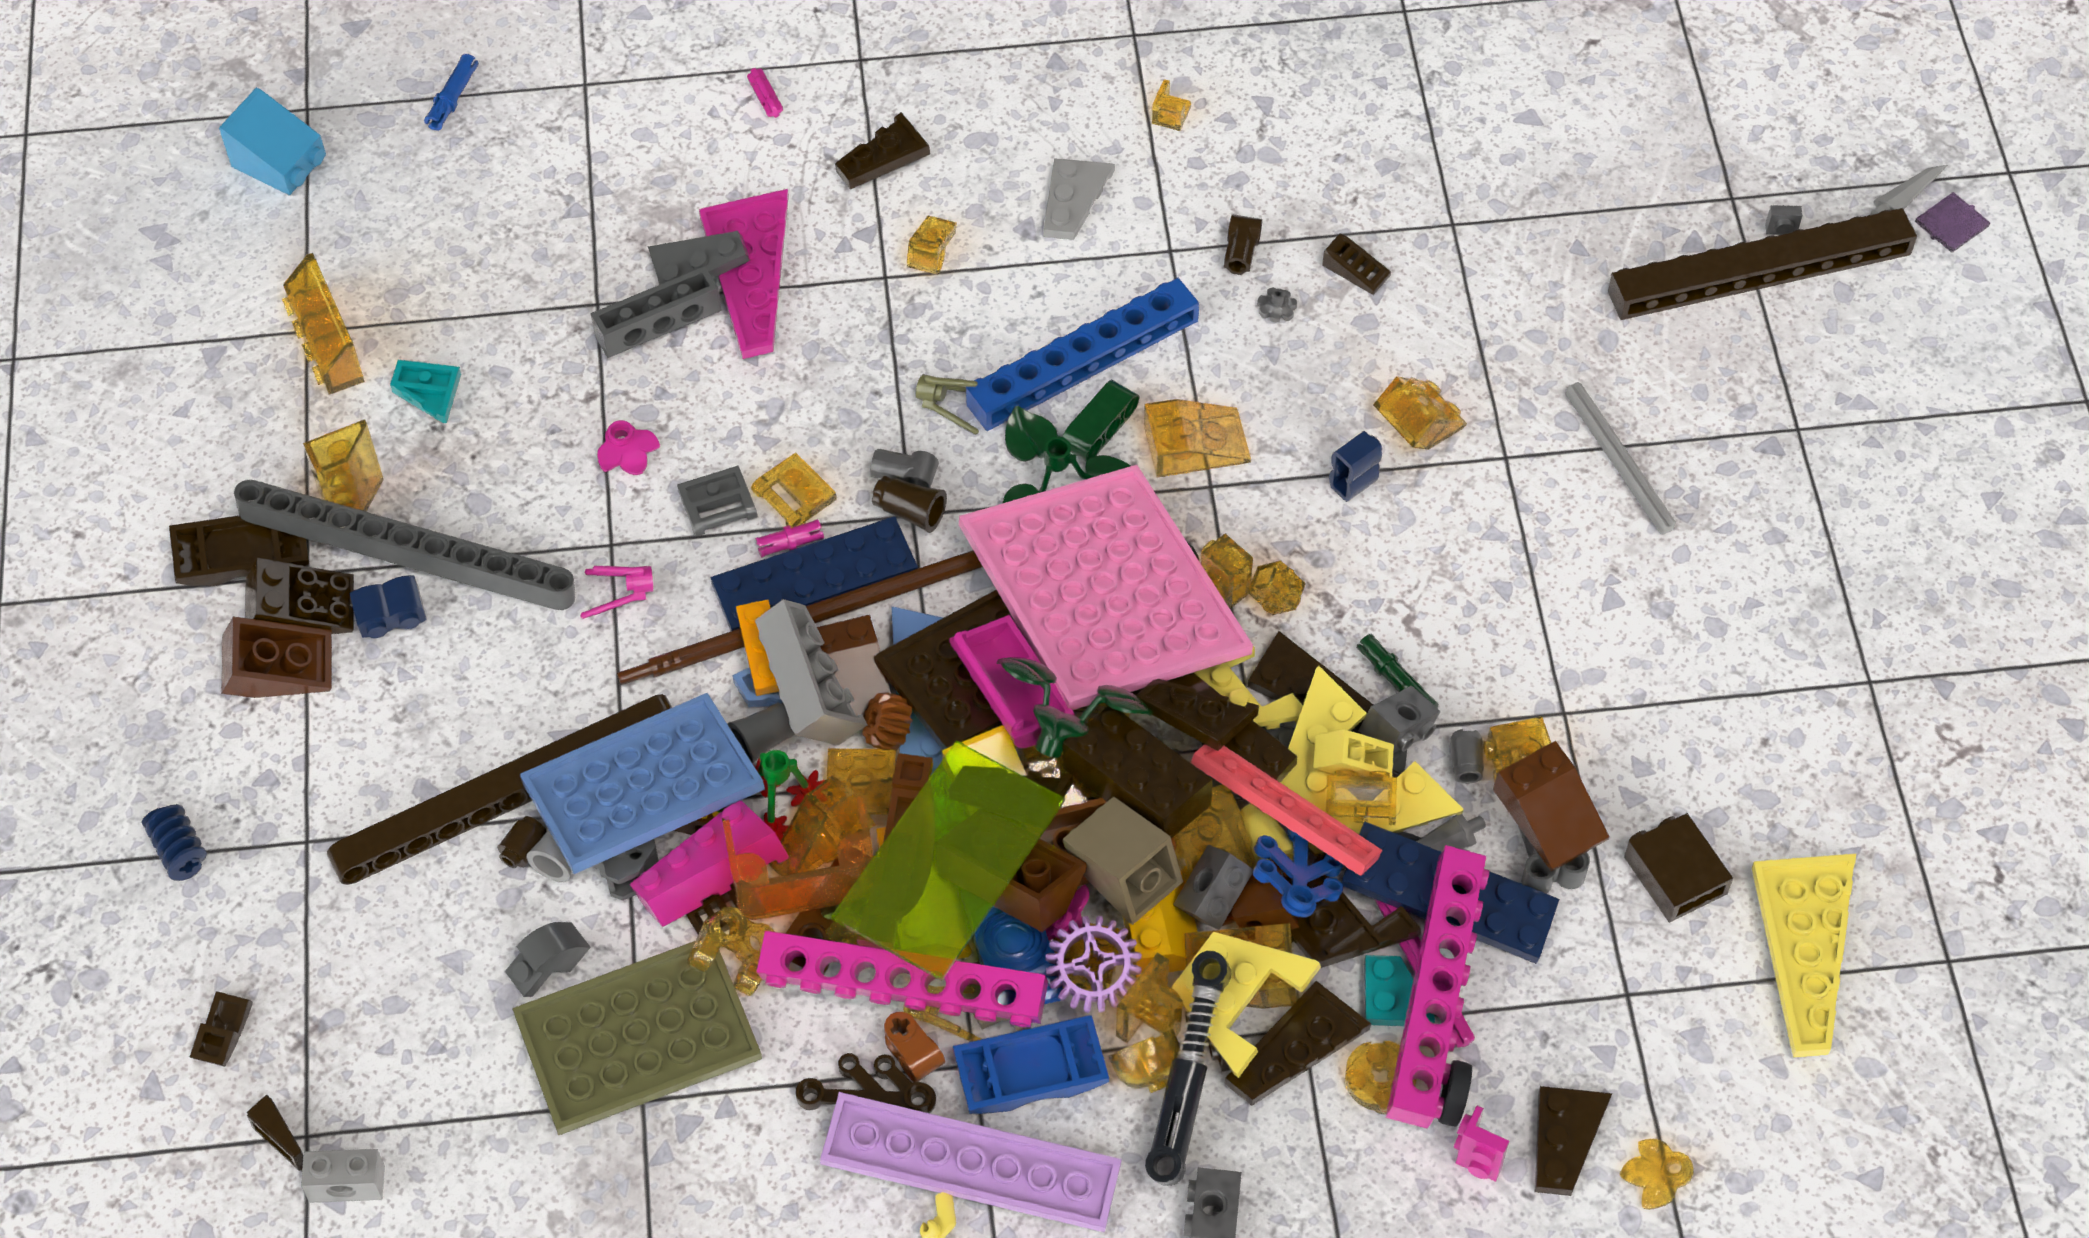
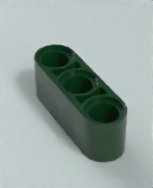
[1062,379,1140,462]

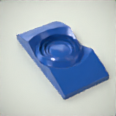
[960,891,1063,1005]
[953,1015,1109,1114]

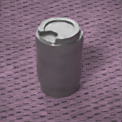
[1450,729,1484,784]

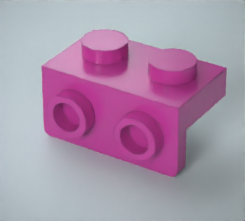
[1453,1105,1509,1182]

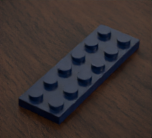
[710,516,918,631]
[1341,821,1560,964]

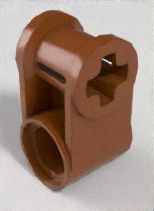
[884,1011,946,1082]

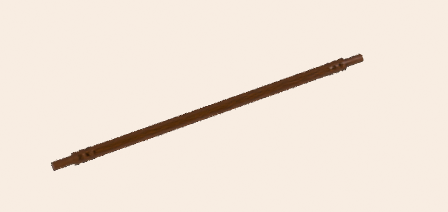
[617,550,983,685]

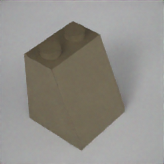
[1063,797,1183,925]

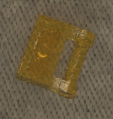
[751,452,837,528]

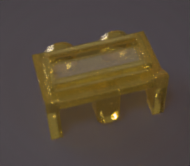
[1326,770,1397,825]

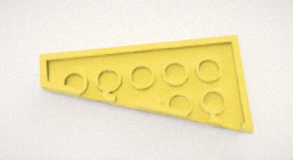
[1751,854,1856,1058]

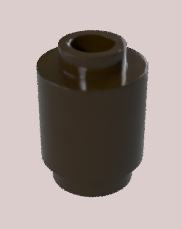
[497,816,547,868]

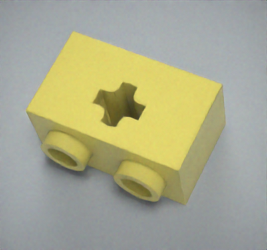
[1313,729,1394,783]

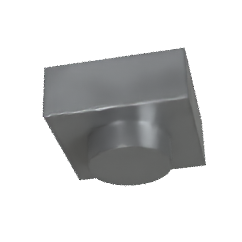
[1765,205,1803,235]

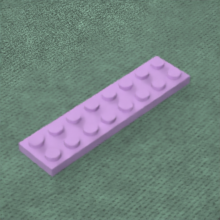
[820,1092,1122,1232]

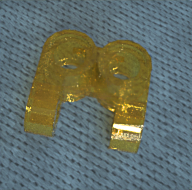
[688,906,775,996]

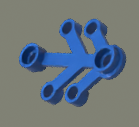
[1253,828,1344,917]

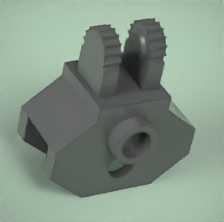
[592,839,659,901]

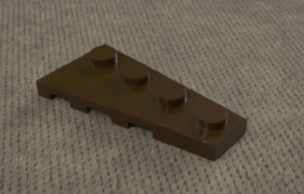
[1224,981,1371,1106]

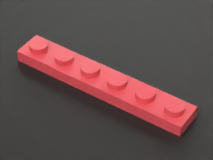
[1191,744,1382,876]

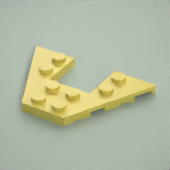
[1280,666,1464,857]

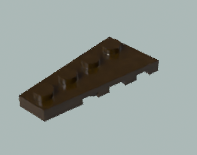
[1247,631,1374,735]

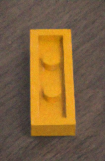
[736,600,779,696]

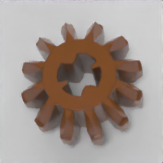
[862,692,913,751]

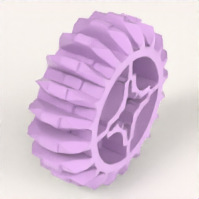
[1045,916,1142,1013]

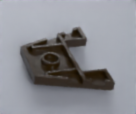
[1285,852,1421,968]

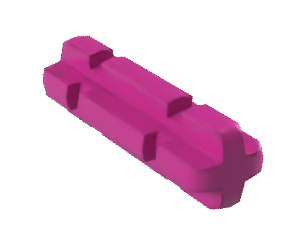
[747,68,783,118]

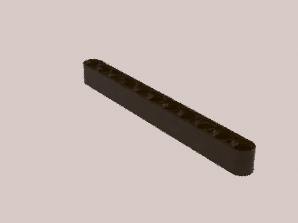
[327,694,673,885]

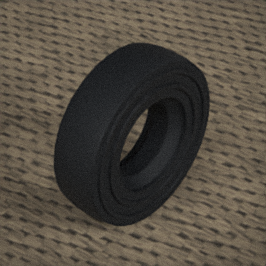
[1438,1060,1472,1127]

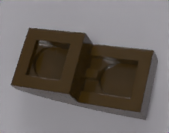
[190,991,253,1067]

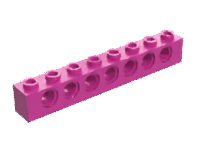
[1385,845,1489,1129]
[757,931,1048,1027]

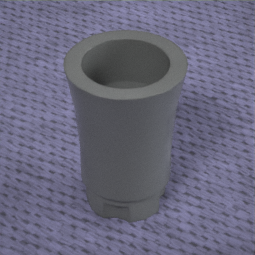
[728,702,795,763]

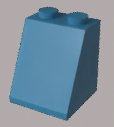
[219,87,326,196]

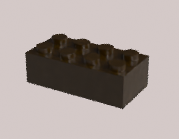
[1063,706,1212,838]

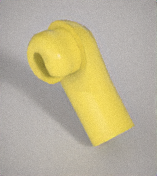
[920,1192,956,1238]

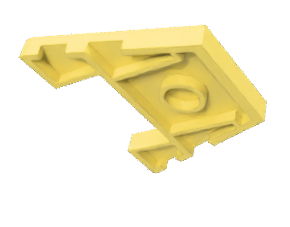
[1193,646,1303,730]
[1171,932,1321,1078]

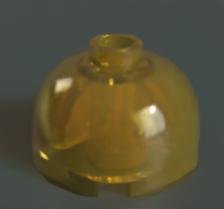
[1108,1029,1181,1094]

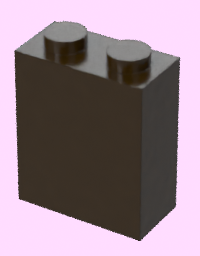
[1624,813,1733,923]

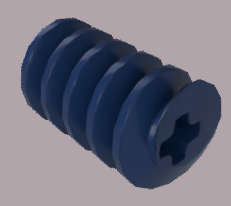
[141,804,207,881]

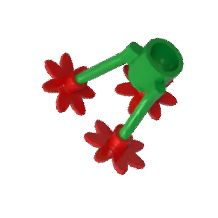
[752,750,830,843]

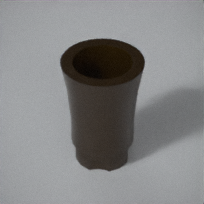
[872,476,947,533]

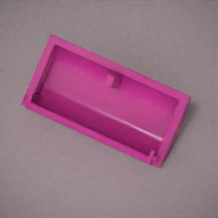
[950,615,1075,748]

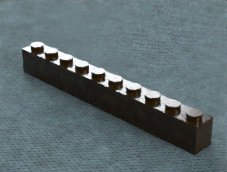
[1608,208,1917,320]

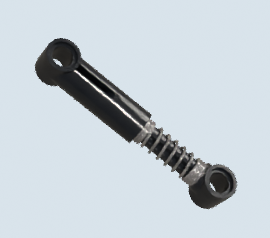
[1145,951,1231,1186]

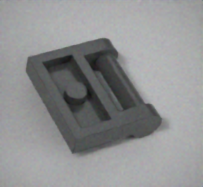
[677,465,758,537]

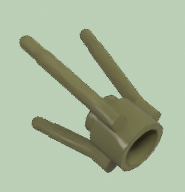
[915,374,979,434]

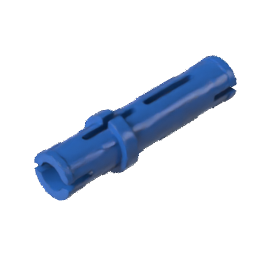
[424,54,479,131]

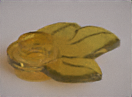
[1620,1139,1694,1210]

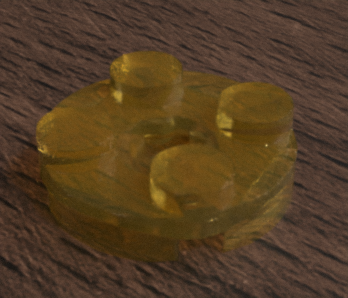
[1344,1040,1417,1114]

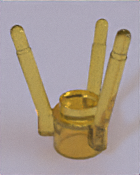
[903,985,982,1042]

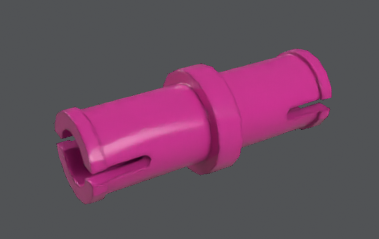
[755,519,824,558]

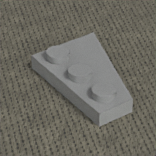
[1043,158,1115,240]

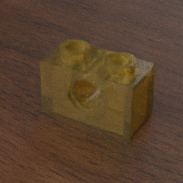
[1201,533,1253,609]

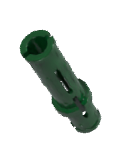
[1356,633,1439,708]

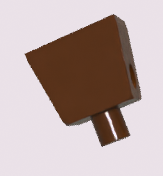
[1222,860,1299,938]

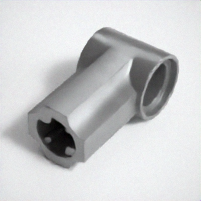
[870,448,939,488]

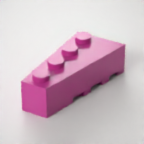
[629,800,790,927]

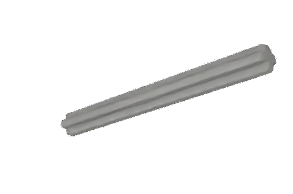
[1566,382,1676,534]

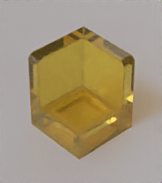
[1152,79,1191,131]

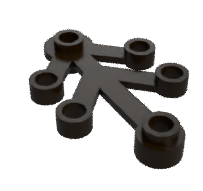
[796,1053,936,1114]

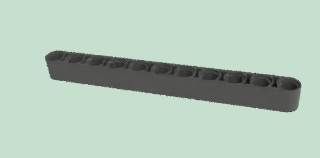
[234,480,575,610]

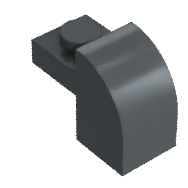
[505,922,591,997]

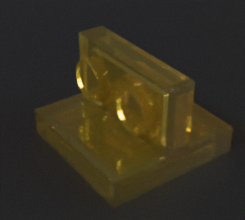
[1116,952,1183,1044]

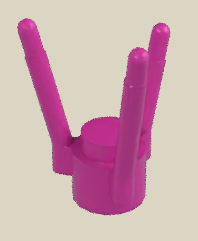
[580,565,653,619]

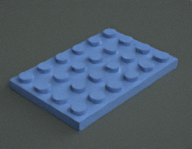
[520,693,765,874]

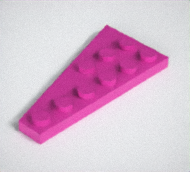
[699,189,789,359]

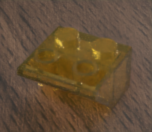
[1373,376,1467,450]

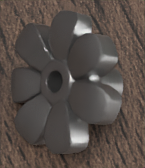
[1257,287,1297,322]

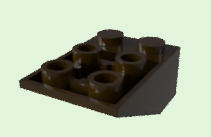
[245,558,354,634]

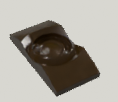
[169,509,309,586]

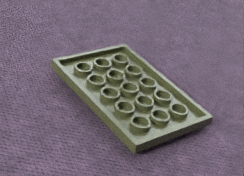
[512,934,762,1136]

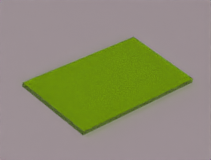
[831,740,1065,981]

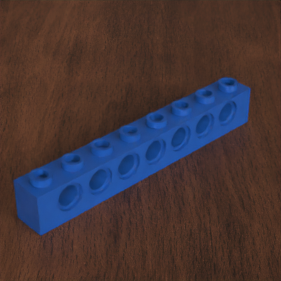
[966,277,1199,431]

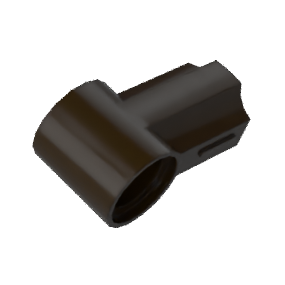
[1224,214,1262,275]

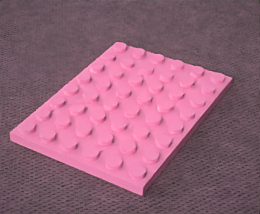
[959,465,1253,710]

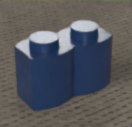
[1329,431,1382,502]
[350,575,427,638]

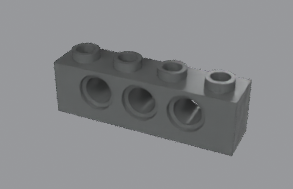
[590,266,722,358]

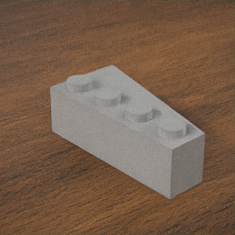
[755,599,867,745]

